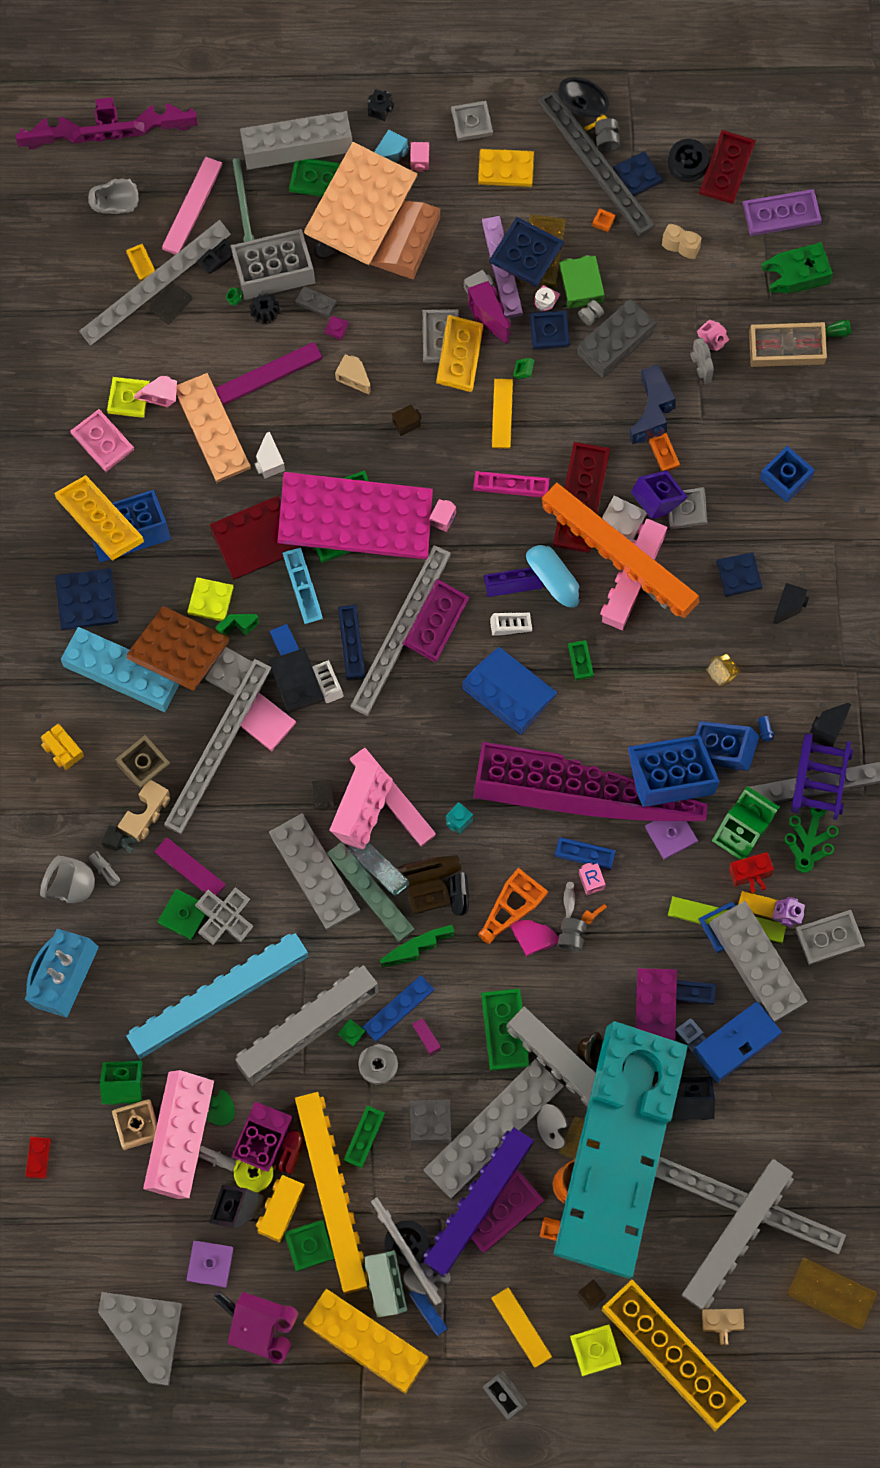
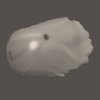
[88,178,139,214]

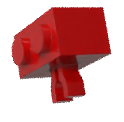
[729,852,774,894]

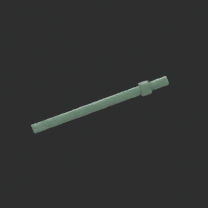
[233,158,254,242]

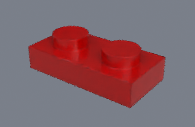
[25,1137,51,1179]

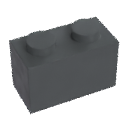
[483,1371,528,1420]

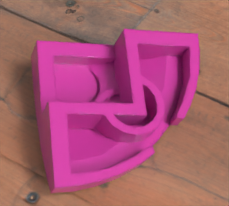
[510,920,559,957]

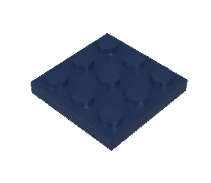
[489,217,564,287]
[55,568,118,631]

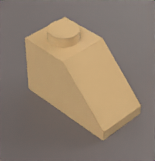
[335,354,371,394]

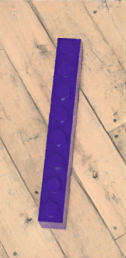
[423,1127,534,1278]

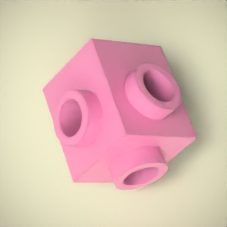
[696,320,729,351]

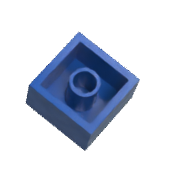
[760,446,815,503]

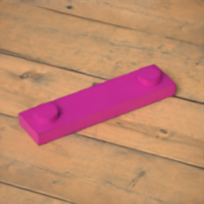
[473,471,550,497]

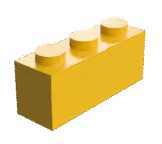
[256,1175,305,1243]

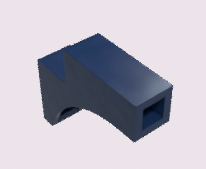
[630,364,676,445]

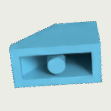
[374,130,409,163]

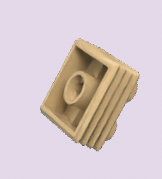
[112,1099,157,1150]

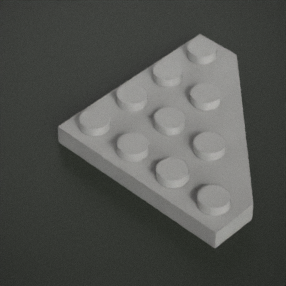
[98,1292,182,1386]

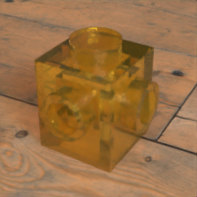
[706,654,741,687]

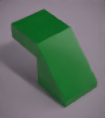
[216,614,260,636]

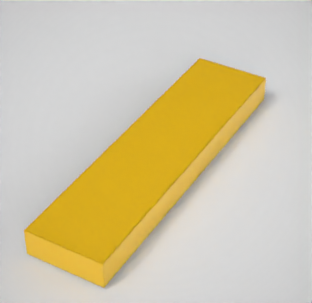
[491,1287,552,1368]

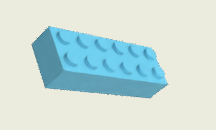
[61,627,180,712]

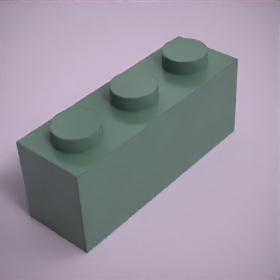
[365,1250,407,1318]

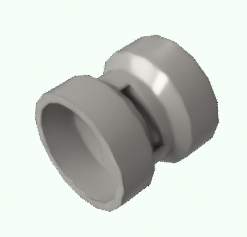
[578,300,604,326]

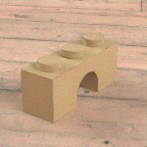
[117,780,170,843]

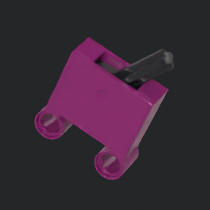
[213,1291,298,1364]

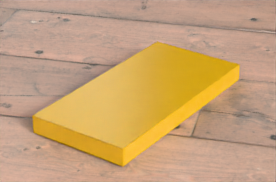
[436,315,484,392]

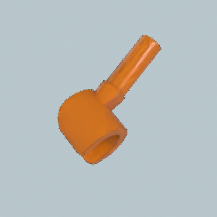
[581,904,607,924]

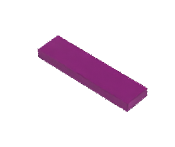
[154,837,226,896]

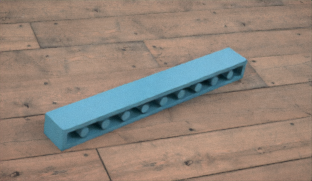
[127,933,309,1060]

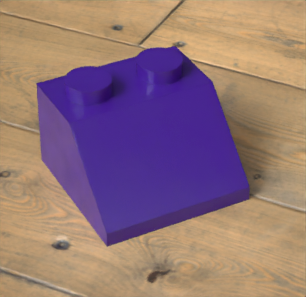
[631,471,687,519]

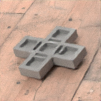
[195,887,253,945]

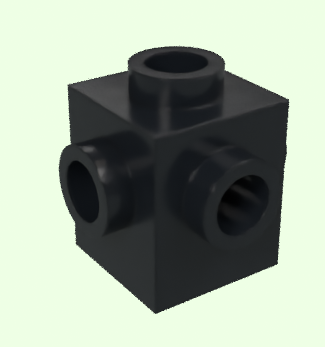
[367,89,394,121]

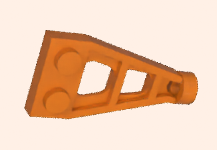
[478,868,548,944]

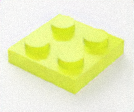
[107,377,150,418]
[188,578,234,621]
[570,1325,621,1377]

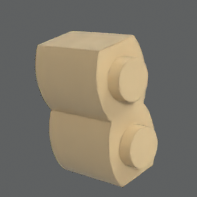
[662,224,702,259]

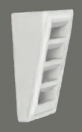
[490,613,532,636]
[312,660,343,703]

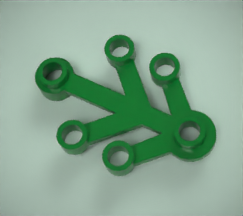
[784,807,839,873]

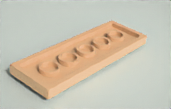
[176,373,251,483]

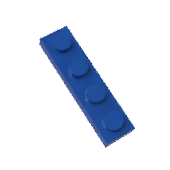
[363,975,434,1042]

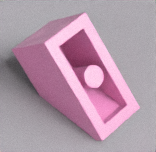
[134,376,177,407]

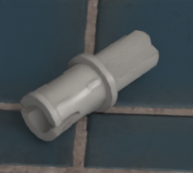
[88,851,120,886]
[198,1146,237,1172]

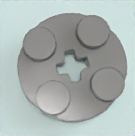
[358,1044,398,1085]

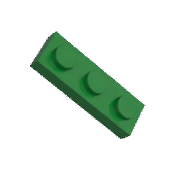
[343,1106,385,1169]

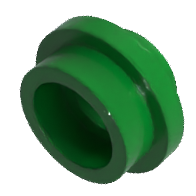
[226,287,243,306]

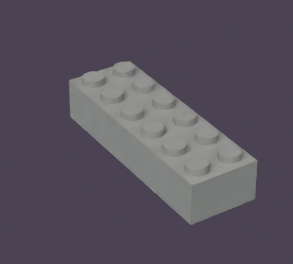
[240,111,353,170]
[709,901,808,1023]

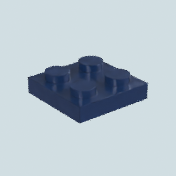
[613,151,662,197]
[530,311,569,350]
[716,552,763,597]

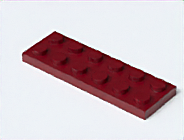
[553,442,610,553]

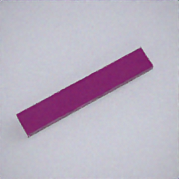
[215,342,322,406]

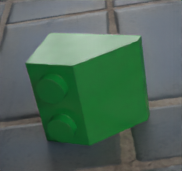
[100,1061,143,1105]

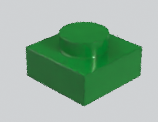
[513,357,534,380]
[338,1019,366,1048]

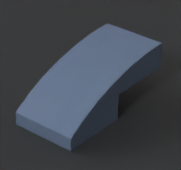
[675,1018,706,1063]

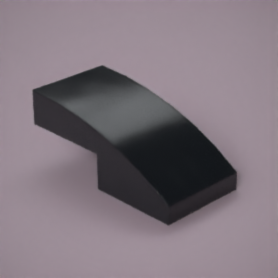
[197,238,233,274]

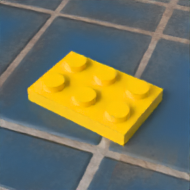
[478,149,534,187]

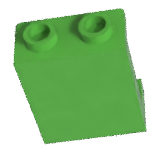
[559,255,604,309]

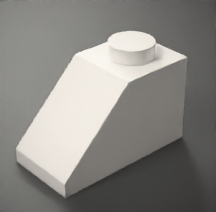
[255,432,285,479]

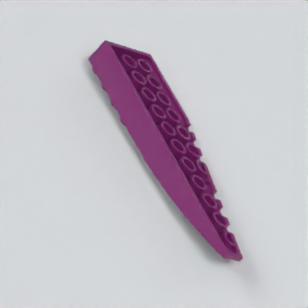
[473,742,708,821]

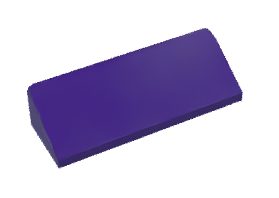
[483,567,543,597]

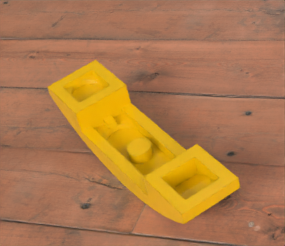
[492,379,513,449]

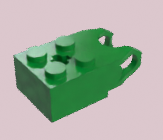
[761,242,833,293]

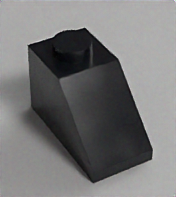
[773,583,809,624]

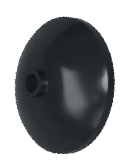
[558,77,609,118]

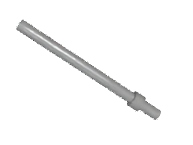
[371,1197,442,1306]

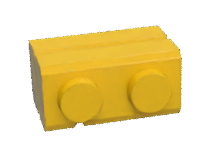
[41,724,84,770]

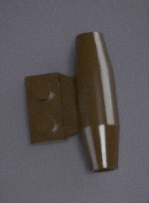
[382,855,461,915]

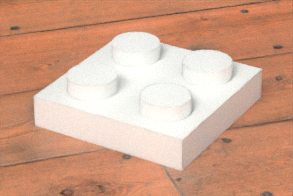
[602,496,647,542]

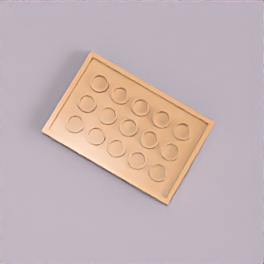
[304,142,417,265]

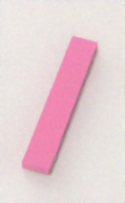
[162,157,223,254]
[350,748,436,847]

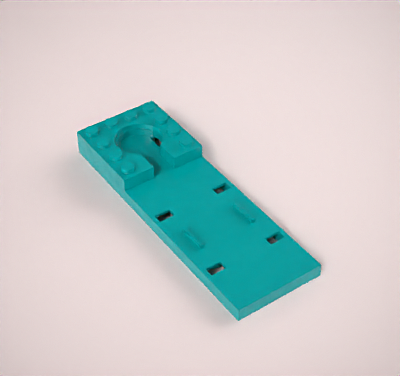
[553,1021,688,1279]

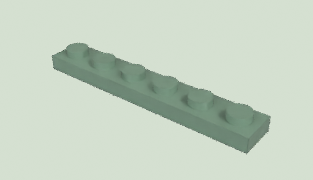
[327,842,415,943]

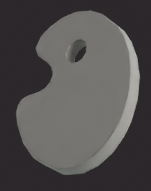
[537,1104,568,1149]
[403,1263,451,1294]

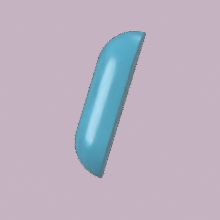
[526,545,580,607]

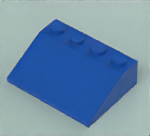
[91,490,171,562]
[462,647,558,735]
[628,735,720,807]

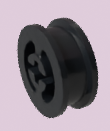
[668,139,709,182]
[385,1220,430,1267]

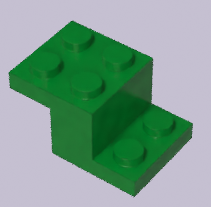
[712,786,780,860]

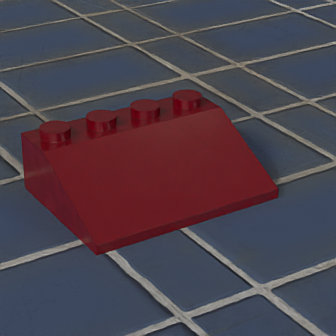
[209,495,302,580]

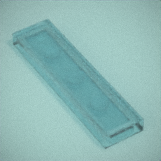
[348,842,410,896]

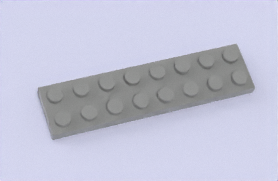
[423,1059,564,1200]

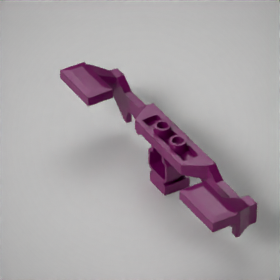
[16,97,198,149]

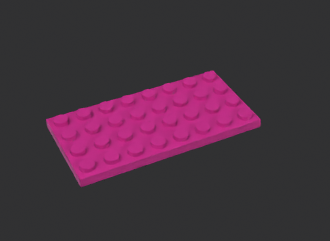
[277,472,433,560]

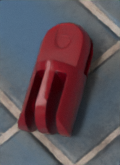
[273,1130,305,1175]

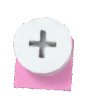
[534,285,560,313]

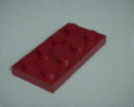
[699,130,756,205]

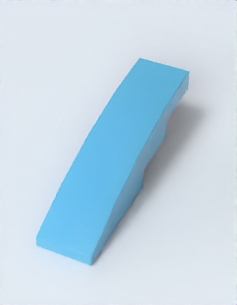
[282,547,323,624]

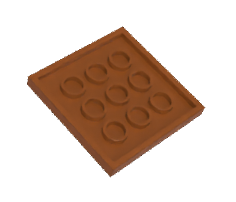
[126,606,230,691]

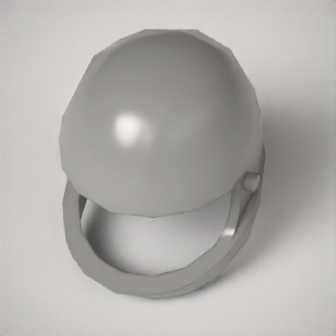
[40,855,95,904]

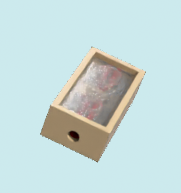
[749,322,827,367]

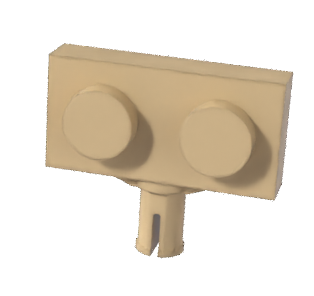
[702,1309,744,1346]

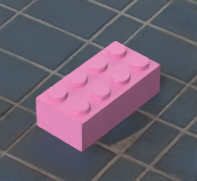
[329,760,393,850]

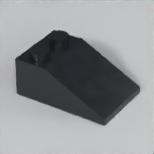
[269,648,324,714]

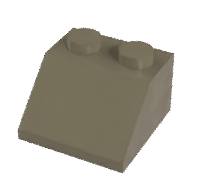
[115,735,170,788]

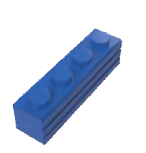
[409,1291,448,1337]

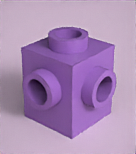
[772,897,805,927]

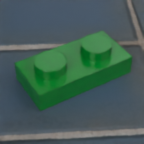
[568,640,594,681]

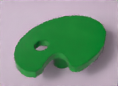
[206,1090,235,1126]

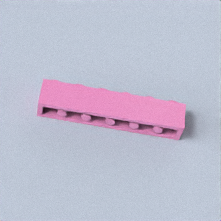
[600,518,667,631]

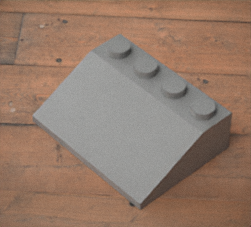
[231,229,316,300]

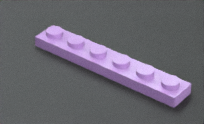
[482,216,523,318]

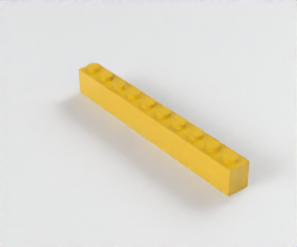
[295,1092,369,1295]

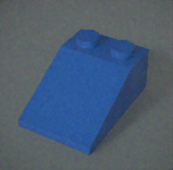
[695,721,759,771]

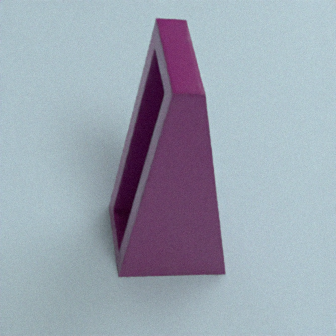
[412,1018,441,1056]

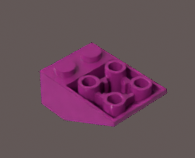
[468,280,511,344]
[231,1101,293,1172]

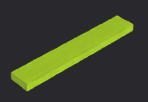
[668,896,786,944]

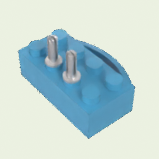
[25,929,99,1018]

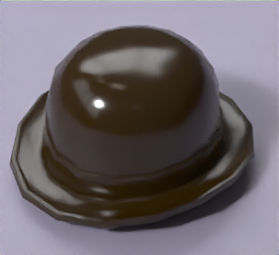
[577,1032,603,1071]

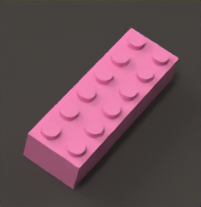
[143,1070,214,1199]

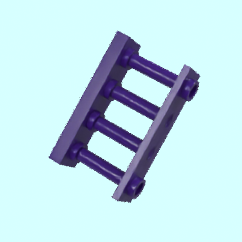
[791,733,853,820]

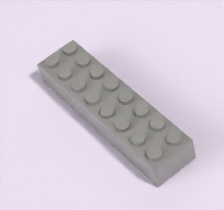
[235,965,379,1086]
[681,1159,794,1310]

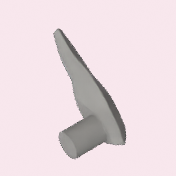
[564,882,575,918]

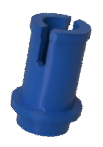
[757,716,775,742]

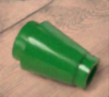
[825,319,852,337]

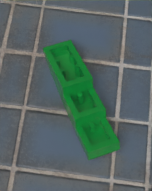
[380,925,454,968]

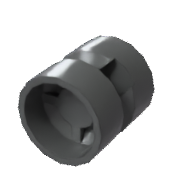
[595,118,620,152]
[557,918,587,952]

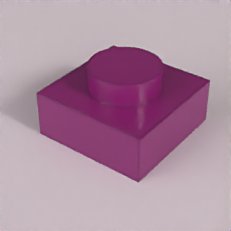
[325,316,349,340]

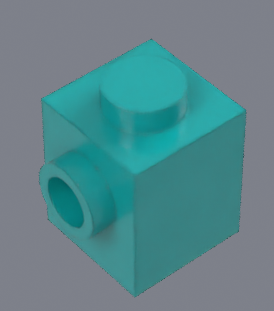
[446,802,473,834]

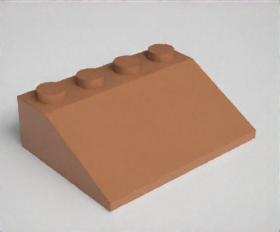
[370,201,440,280]

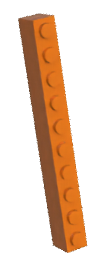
[542,482,699,619]

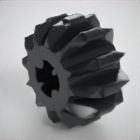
[249,292,280,325]

